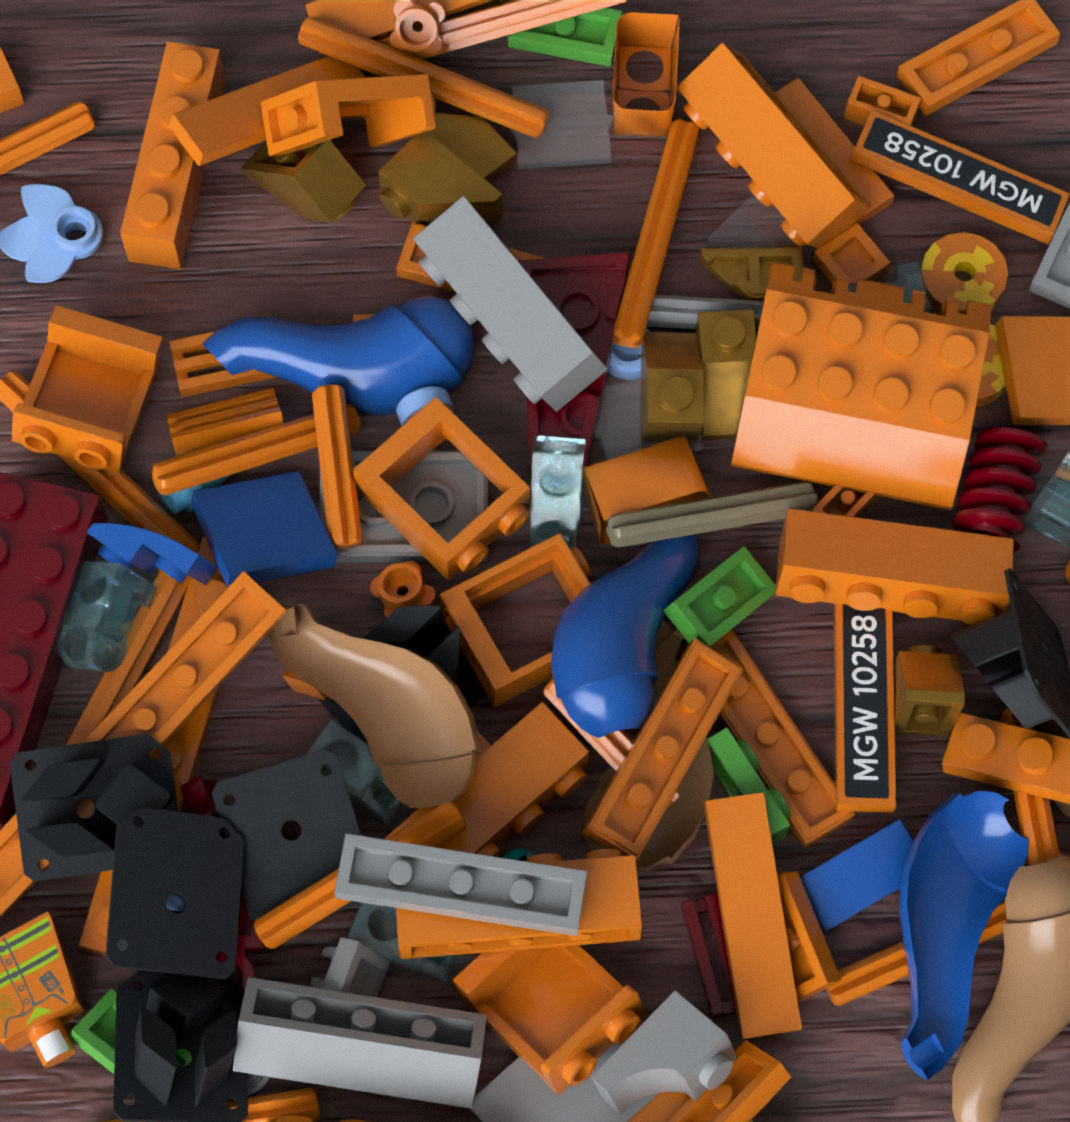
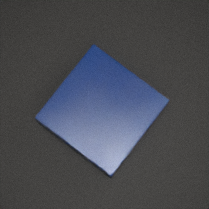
[191,471,338,588]

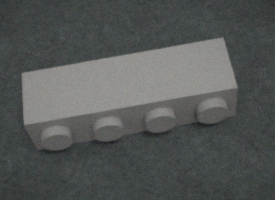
[413,196,607,412]
[232,977,487,1109]

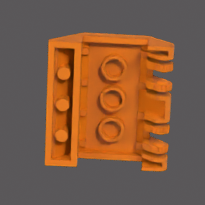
[731,261,991,510]

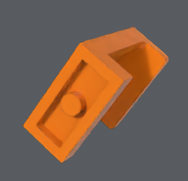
[260,74,436,156]
[11,305,163,473]
[453,945,646,1096]

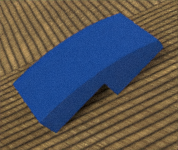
[87,523,218,585]
[800,819,931,932]

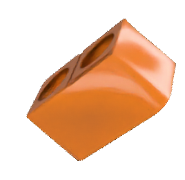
[613,12,680,137]
[583,437,710,544]

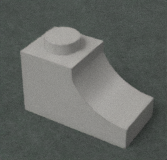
[591,991,737,1115]

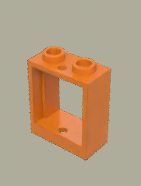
[353,397,530,581]
[439,533,591,708]

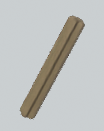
[606,481,818,548]

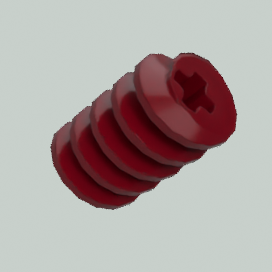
[952,427,1048,552]

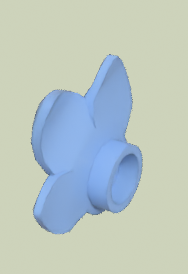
[0,184,104,283]

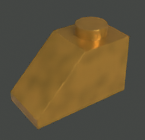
[378,132,503,226]
[241,140,366,223]
[695,310,756,440]
[641,332,704,442]
[893,645,965,737]

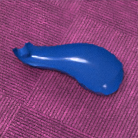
[202,296,476,415]
[551,534,699,738]
[899,791,1028,1080]

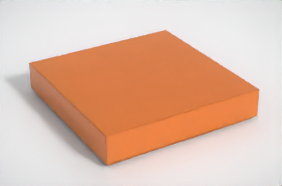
[995,316,1070,425]

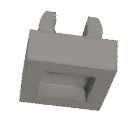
[310,937,390,997]

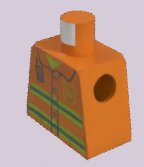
[0,911,85,1068]

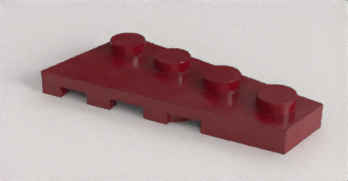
[520,252,631,477]

